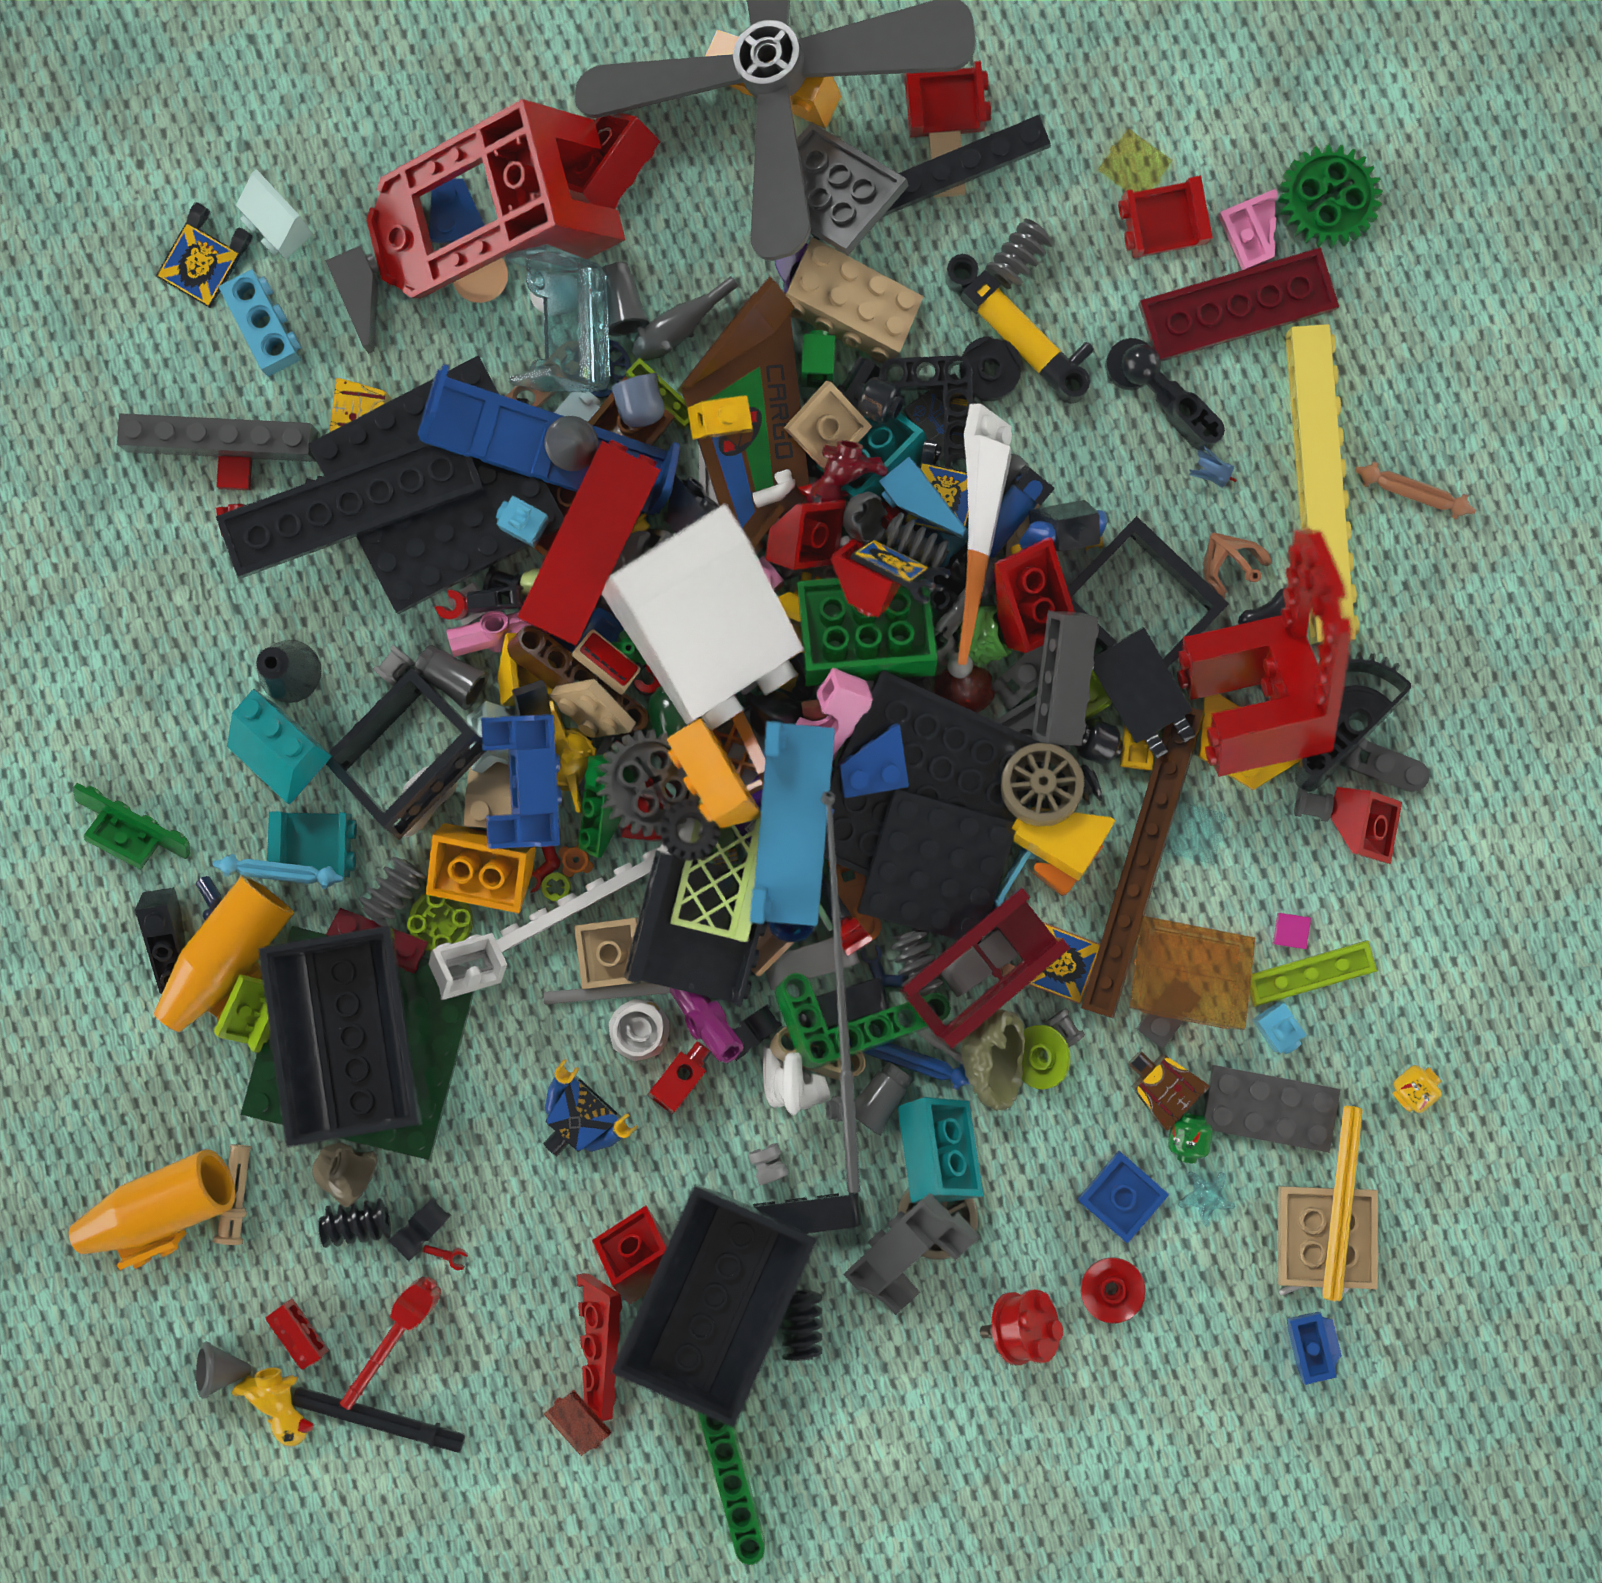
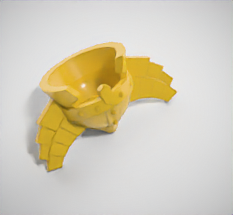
[549,701,597,813]

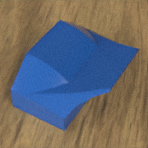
[1287,1312,1342,1385]

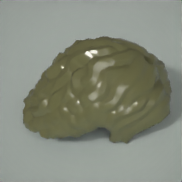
[961,1009,1025,1111]

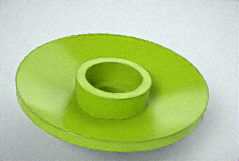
[1021,1025,1071,1090]

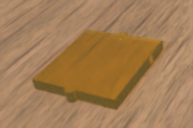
[1098,128,1173,192]

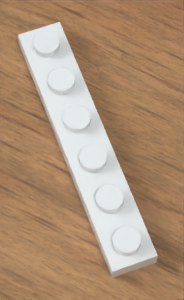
[495,847,659,952]

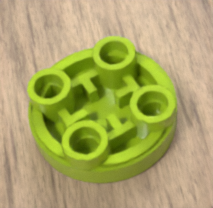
[407,893,473,952]

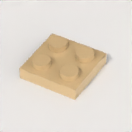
[784,381,872,470]
[549,679,636,738]

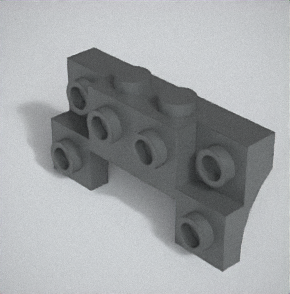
[843,1193,980,1315]

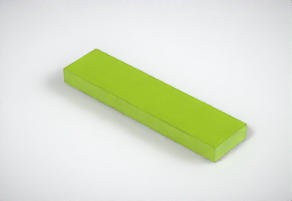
[1244,940,1378,1007]

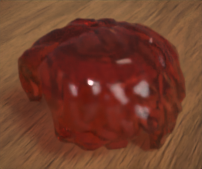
[934,664,995,713]

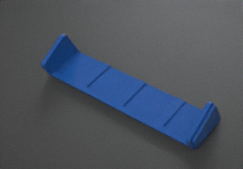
[417,364,680,516]

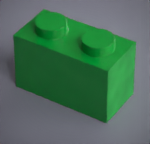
[801,330,835,388]

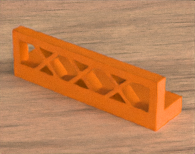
[712,694,766,795]

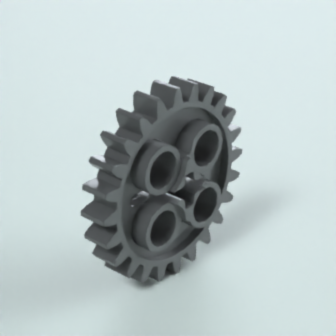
[596,730,700,837]

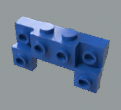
[481,715,562,849]

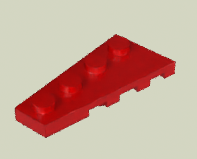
[576,1273,622,1422]

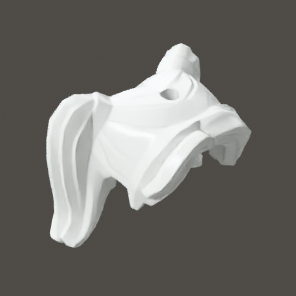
[762,1044,830,1115]

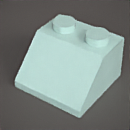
[236,169,313,260]

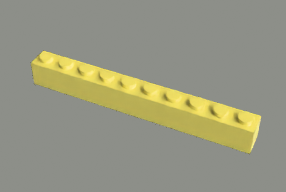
[1285,324,1359,645]

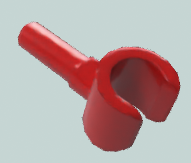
[423,1245,468,1270]

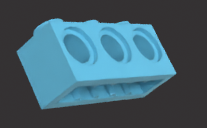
[218,269,302,377]

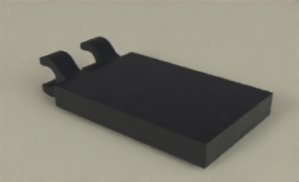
[1093,627,1196,758]

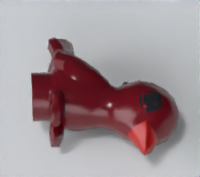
[798,440,888,503]

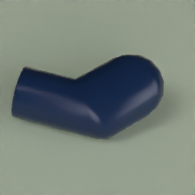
[196,876,222,921]

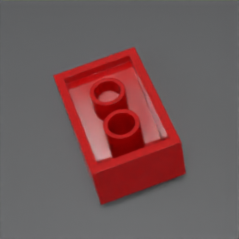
[994,537,1075,653]

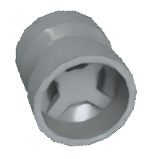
[748,1143,789,1185]

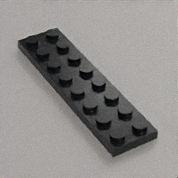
[215,441,484,579]

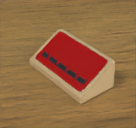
[572,629,641,695]

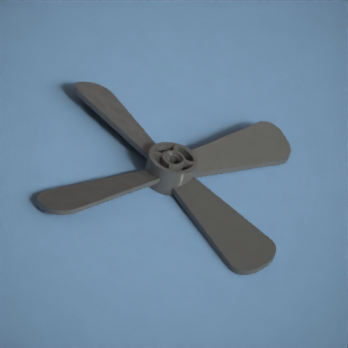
[575,0,976,261]

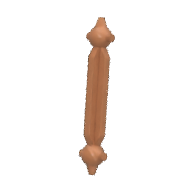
[1355,461,1476,519]

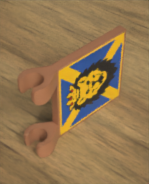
[1001,922,1100,1004]

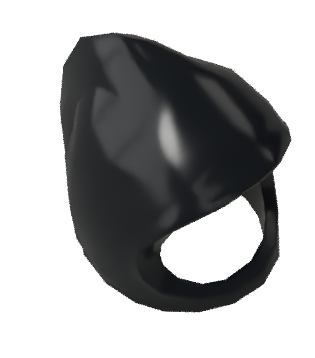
[744,691,803,740]

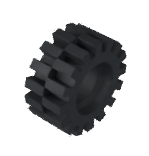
[659,799,721,861]

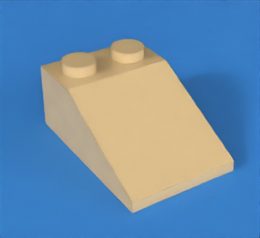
[464,761,511,829]

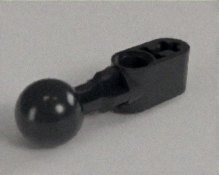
[1120,344,1225,451]

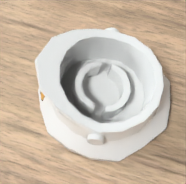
[609,999,669,1061]

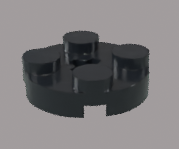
[958,336,1022,401]

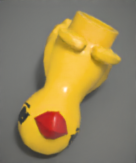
[231,1367,315,1447]

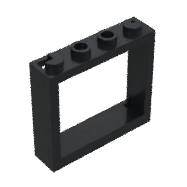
[1067,516,1229,667]
[326,668,486,840]

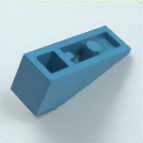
[879,457,968,541]

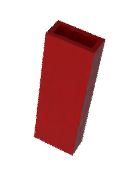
[517,440,661,647]

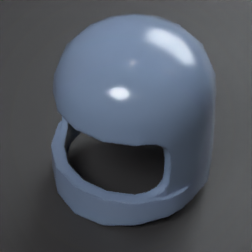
[611,373,665,428]

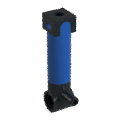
[937,465,1055,596]

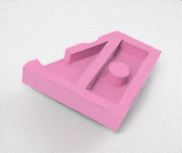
[1218,189,1278,270]

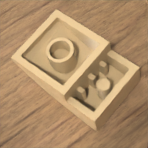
[574,917,643,989]

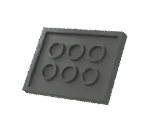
[752,122,909,256]

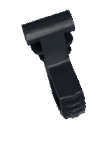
[1294,651,1411,792]

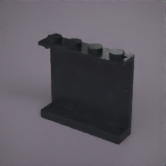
[624,850,768,1007]

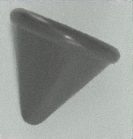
[545,416,598,471]
[196,1341,251,1399]

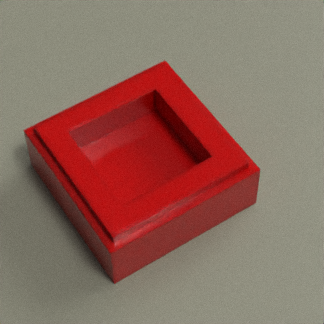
[216,456,252,491]

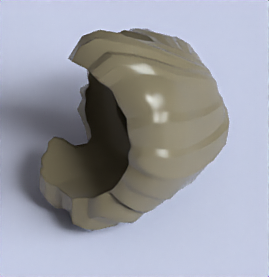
[312,1143,378,1207]

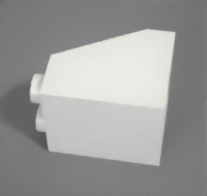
[602,504,803,731]

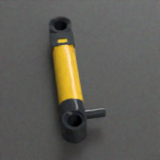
[945,254,1094,404]

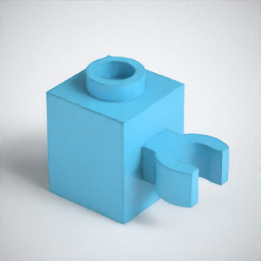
[496,495,550,548]
[1252,1002,1306,1054]

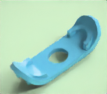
[991,847,1036,912]

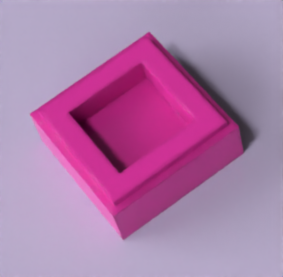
[1273,913,1311,949]

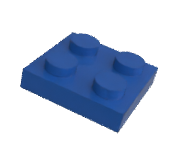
[1077,1151,1169,1244]

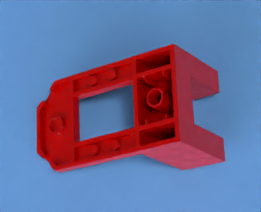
[366,99,626,299]
[1177,528,1353,777]

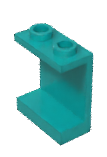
[267,811,357,878]

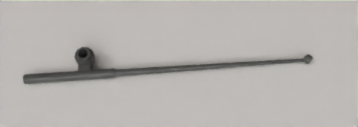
[821,791,860,1193]

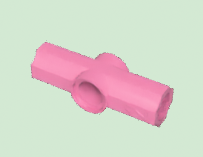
[446,611,547,657]

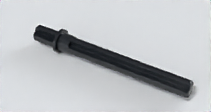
[292,1387,465,1453]

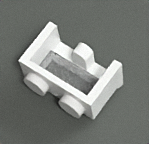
[429,933,507,1000]

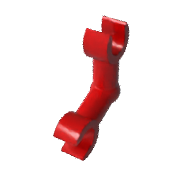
[530,846,561,893]

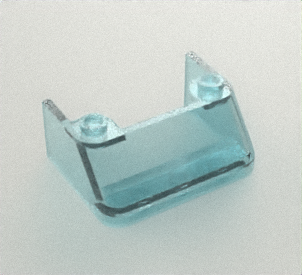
[506,244,610,392]

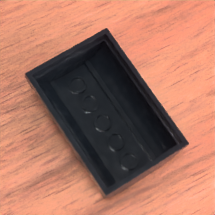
[258,926,422,1147]
[611,1184,817,1428]

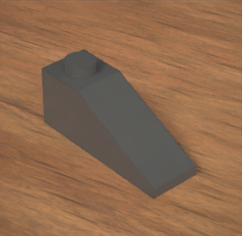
[325,246,380,354]

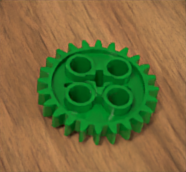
[1278,144,1383,249]

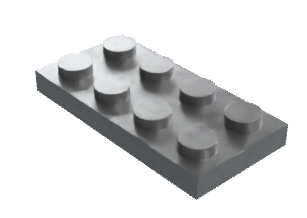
[1203,1065,1341,1153]

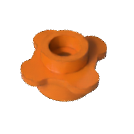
[558,845,594,877]

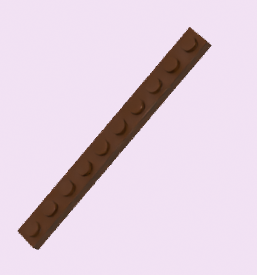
[1081,708,1205,1018]

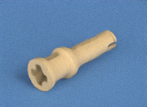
[213,1144,251,1245]

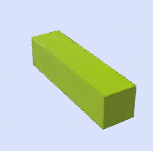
[625,358,690,430]

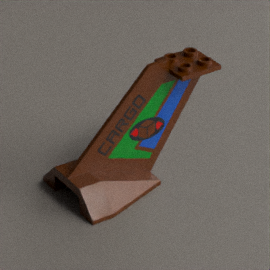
[677,276,809,555]

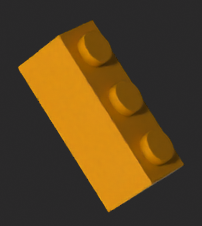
[667,718,761,828]
[426,823,536,913]

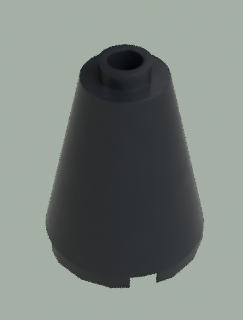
[256,640,322,703]

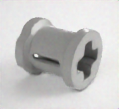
[373,645,415,686]

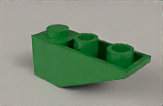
[578,755,639,858]

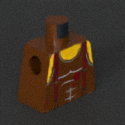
[1128,1051,1210,1131]

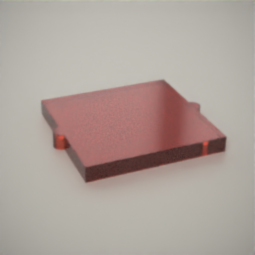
[544,1390,612,1456]

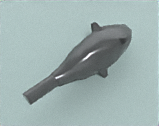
[632,276,738,360]

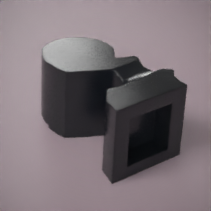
[732,1004,783,1061]
[388,1197,451,1261]

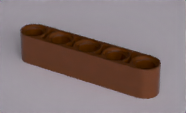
[507,625,649,738]

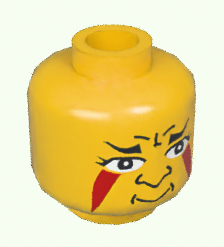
[1392,1065,1442,1113]

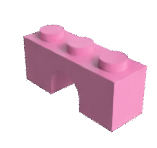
[796,668,873,762]

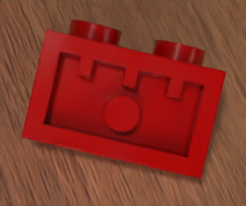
[266,1298,329,1370]

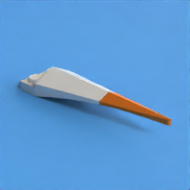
[958,404,1012,665]

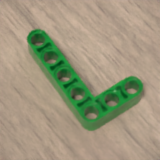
[775,973,951,1069]

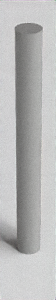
[544,982,670,1005]

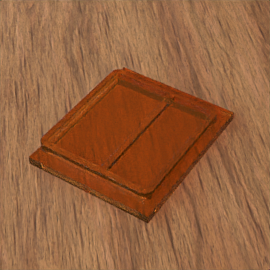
[1129,916,1255,1030]

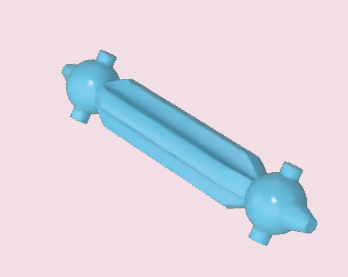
[213,854,343,889]

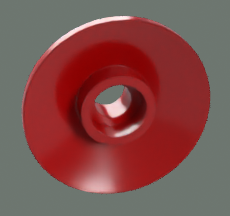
[1080,1257,1146,1323]

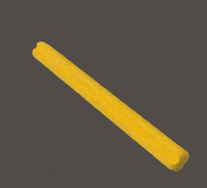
[1322,1106,1363,1301]

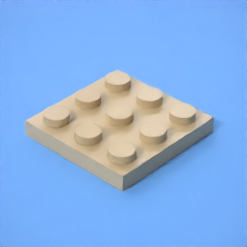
[1278,1186,1378,1289]

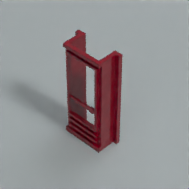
[900,887,1070,1049]

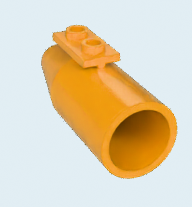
[153,875,294,1032]
[69,1149,235,1270]

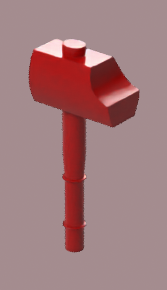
[340,1276,441,1410]

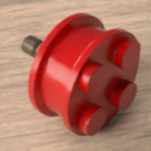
[980,1289,1064,1366]

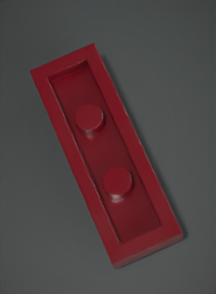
[326,908,428,974]

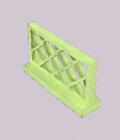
[670,799,761,942]

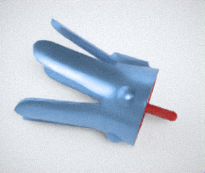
[1189,446,1237,488]

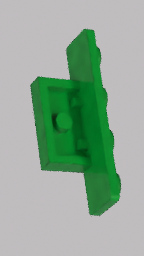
[73,783,190,870]

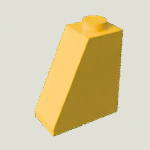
[1012,807,1116,881]

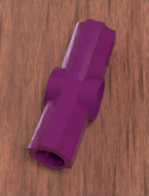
[670,988,743,1064]

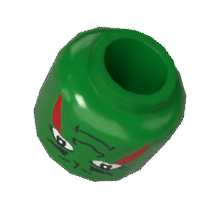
[1168,1113,1213,1163]

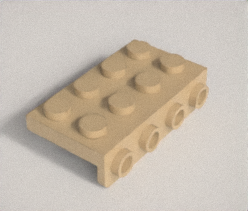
[786,237,924,363]

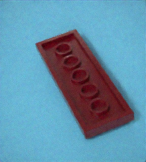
[1138,247,1340,362]

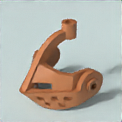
[1203,532,1272,598]

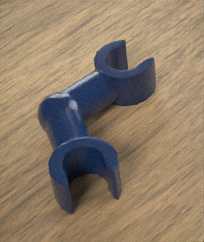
[860,944,907,988]

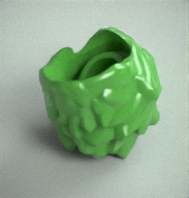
[958,605,1012,668]

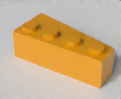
[705,30,842,129]

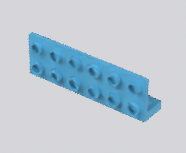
[749,722,835,926]

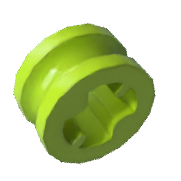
[541,872,571,901]

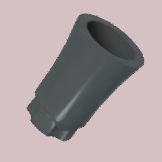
[600,262,649,337]
[415,645,489,710]
[855,1061,913,1136]

